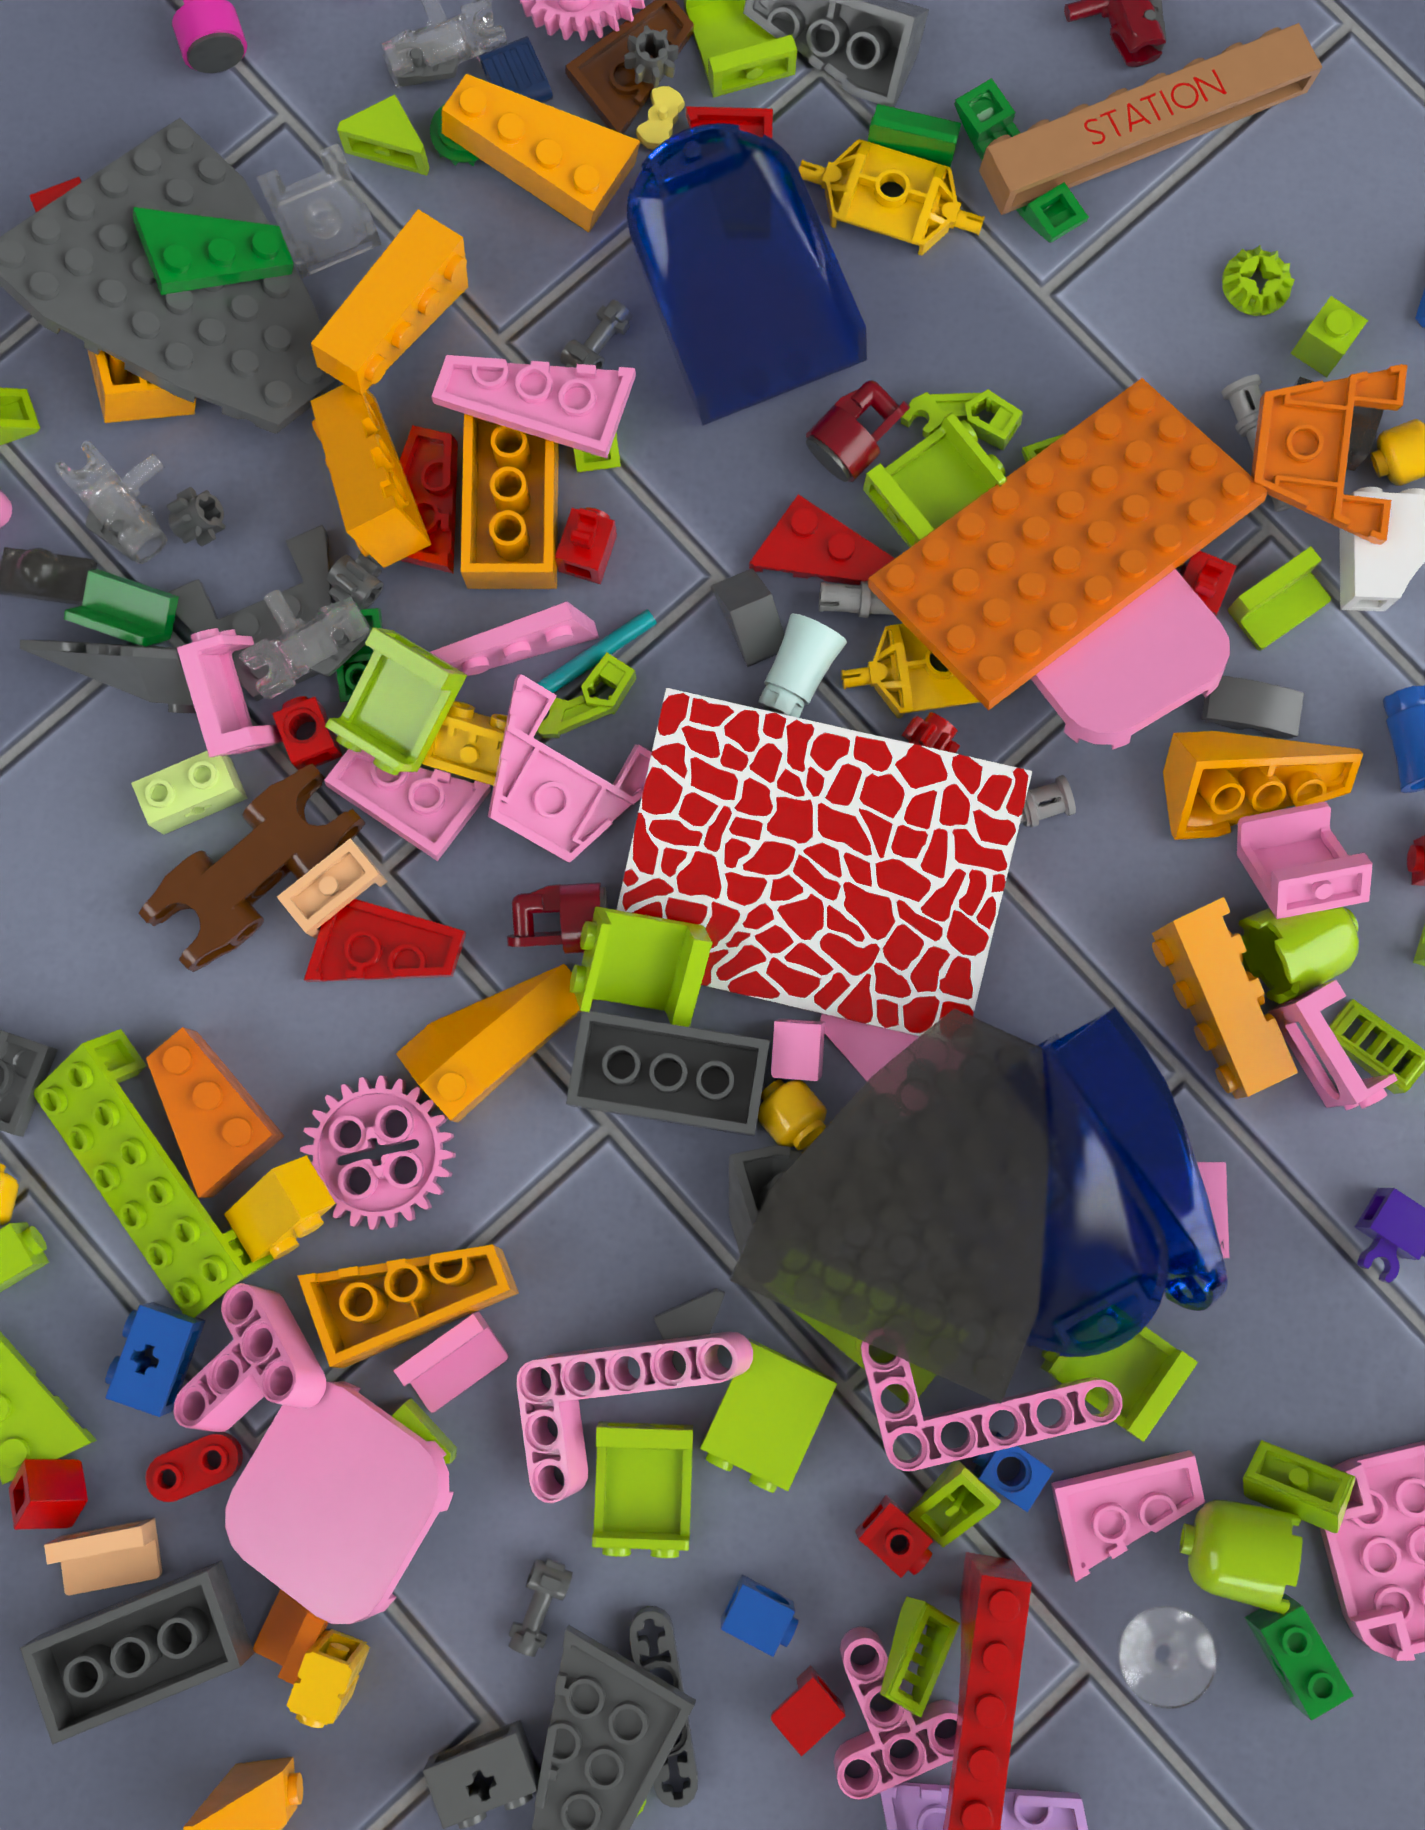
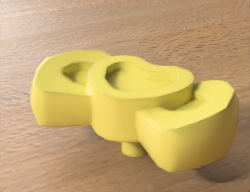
[636,86,685,150]

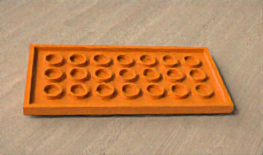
[868,378,1268,711]

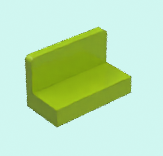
[1227,546,1331,651]

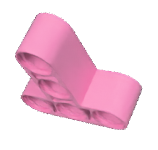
[173,1283,326,1433]
[834,1627,958,1800]

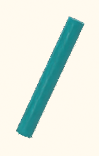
[537,609,657,693]

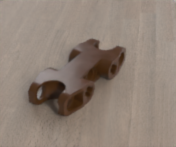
[139,764,365,972]

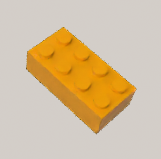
[461,414,559,589]

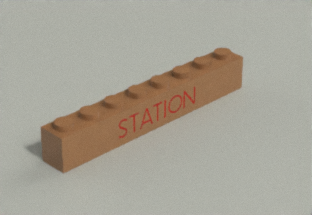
[979,23,1322,215]

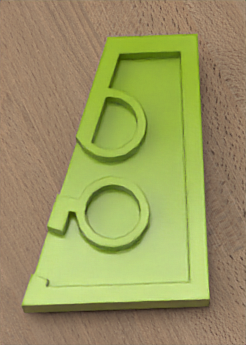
[0,1331,97,1485]

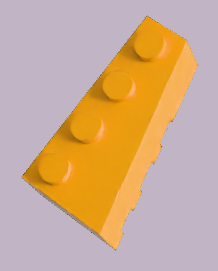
[442,74,640,232]
[310,384,432,568]
[298,1244,519,1368]

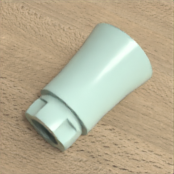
[758,613,847,718]

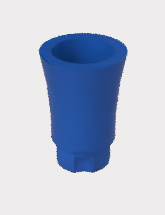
[1383,685,1425,793]

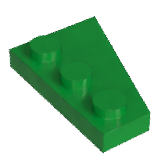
[133,207,294,295]

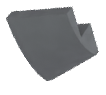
[0,1030,58,1137]

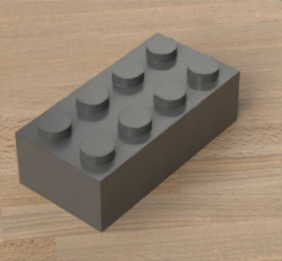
[566,1011,770,1136]
[20,1560,254,1745]

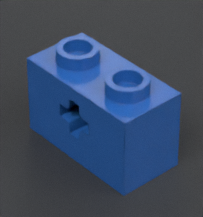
[105,1302,206,1417]

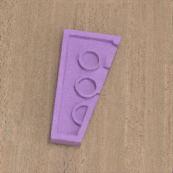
[880,1783,1088,1830]

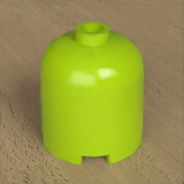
[1238,906,1359,1004]
[1179,1499,1303,1614]

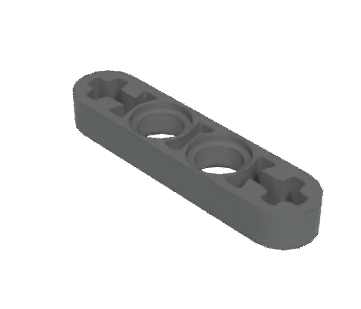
[629,1606,698,1808]

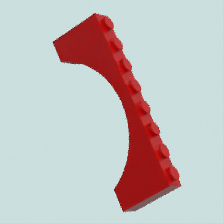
[943,1552,1032,1830]

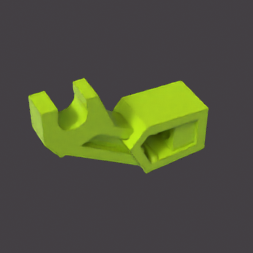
[901,389,1023,451]
[536,652,637,738]

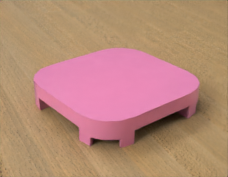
[1031,569,1230,750]
[225,1381,454,1624]
[1320,1441,1425,1661]

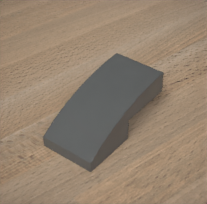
[1201,676,1304,739]

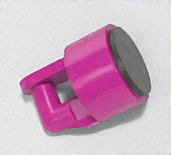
[172,0,247,73]

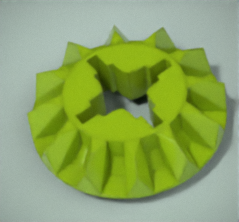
[1222,245,1295,316]

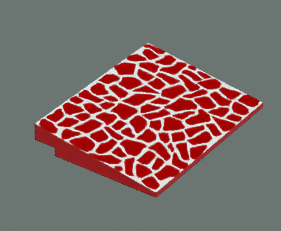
[617,688,1032,1047]

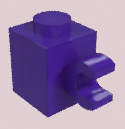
[1354,1188,1425,1283]

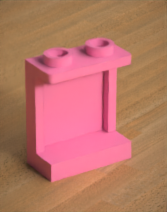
[177,628,283,757]
[1237,802,1373,919]

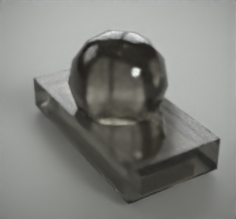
[0,547,97,606]

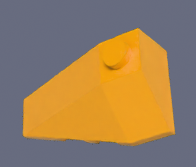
[1163,731,1363,840]
[396,964,594,1123]
[183,1757,303,1830]

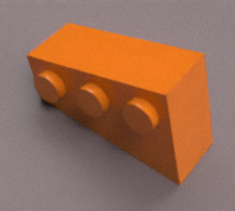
[146,1027,284,1198]

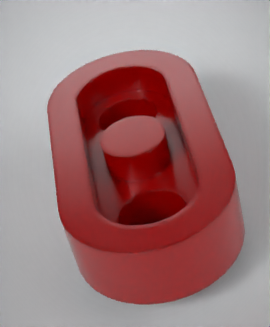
[145,1432,243,1502]

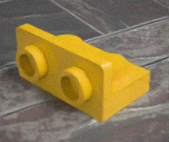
[422,701,507,786]

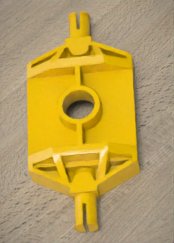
[797,139,985,256]
[841,624,980,719]

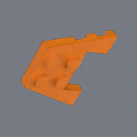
[1251,364,1408,545]

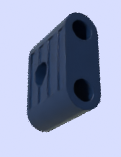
[479,36,553,103]

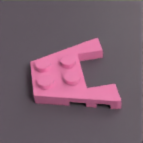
[488,674,652,863]

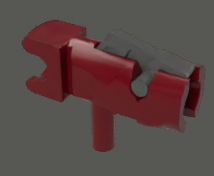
[1064,0,1166,67]

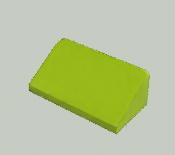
[1243,1440,1355,1533]

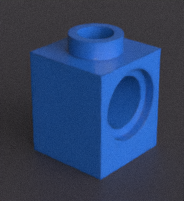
[972,1432,1054,1513]
[720,1575,799,1657]

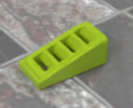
[1329,999,1425,1094]
[880,1596,960,1718]

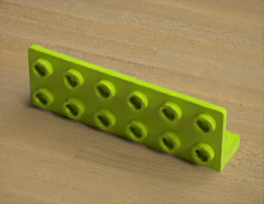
[34,1029,274,1318]

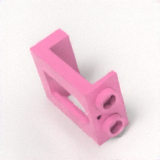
[1268,980,1398,1111]

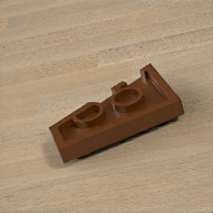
[565,0,694,134]

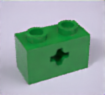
[1244,1594,1354,1721]

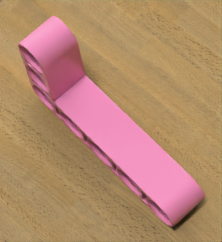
[861,1327,1123,1471]
[516,1332,753,1503]

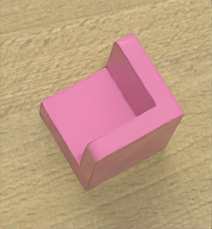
[771,1018,825,1081]

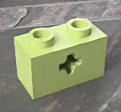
[131,751,248,835]

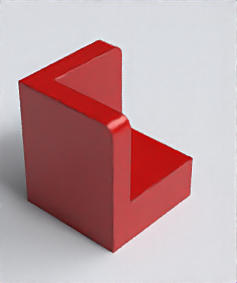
[8,1459,88,1530]
[771,1665,846,1757]

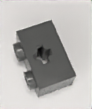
[423,1720,540,1829]

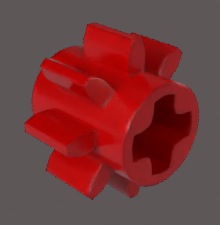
[901,712,960,753]

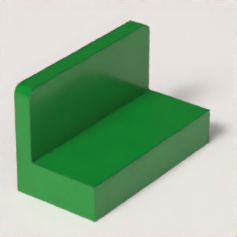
[868,104,961,167]
[64,569,179,647]

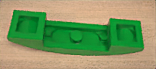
[954,78,1089,243]

